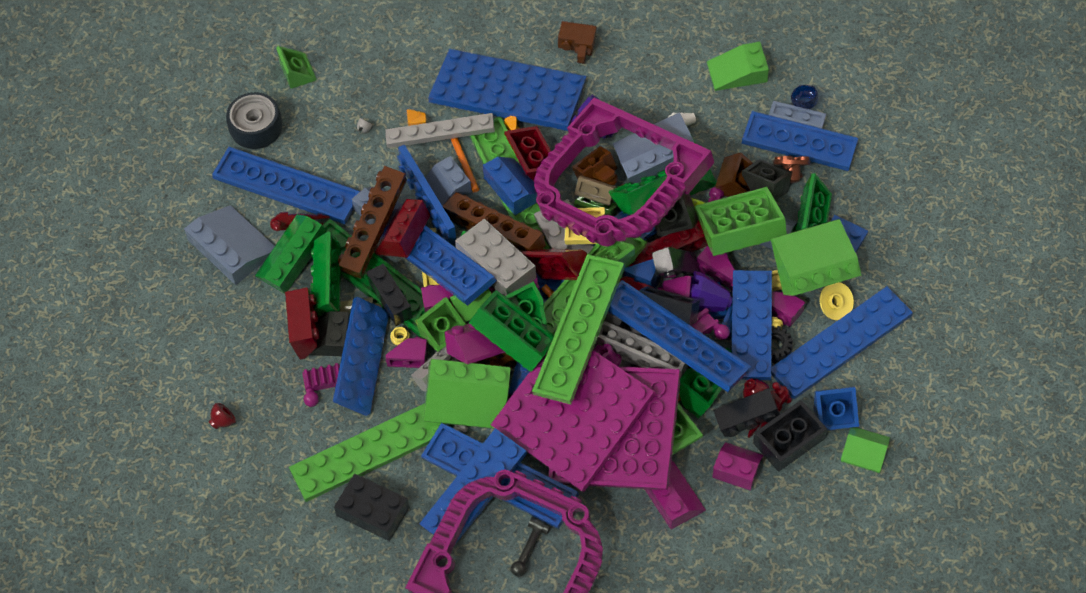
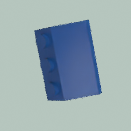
[482,156,537,215]

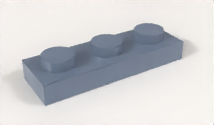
[769,101,826,129]

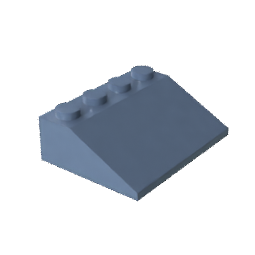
[613,112,694,184]
[184,205,275,285]

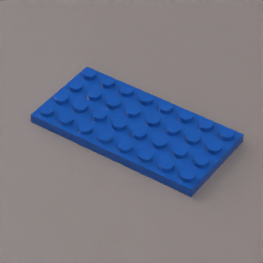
[428,49,586,131]

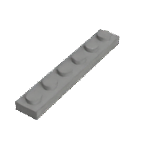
[386,113,495,148]

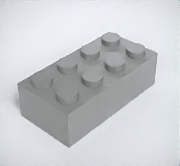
[455,219,536,296]

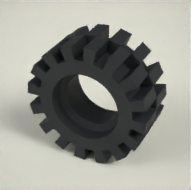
[771,326,793,364]

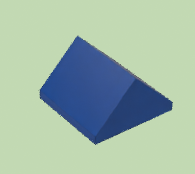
[624,259,660,288]
[813,387,859,430]

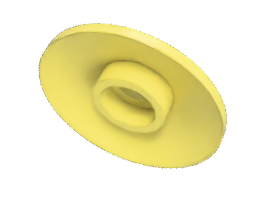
[820,282,854,320]

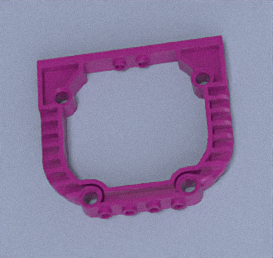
[534,98,715,247]
[405,470,603,593]

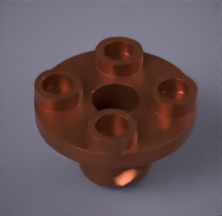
[773,156,811,183]

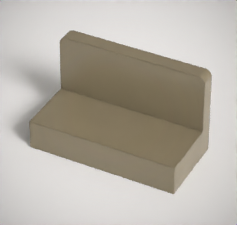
[574,175,616,205]

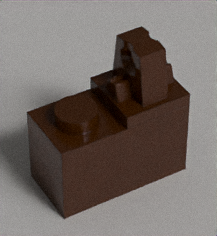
[558,21,597,64]

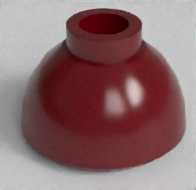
[743,379,769,398]
[209,403,236,429]

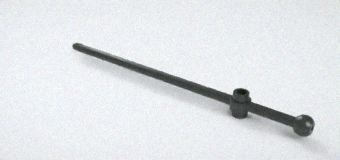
[510,516,551,577]

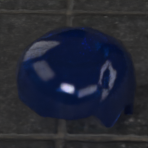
[791,85,819,110]

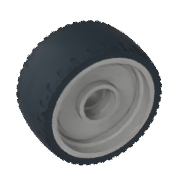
[226,92,282,149]

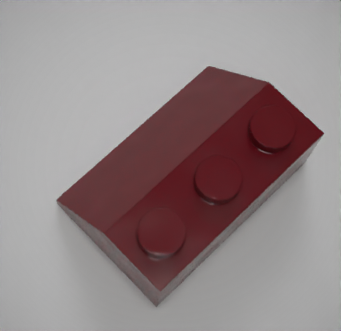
[504,126,551,181]
[375,199,430,258]
[522,249,587,280]
[285,287,319,360]

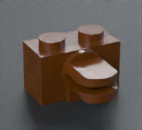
[572,146,618,185]

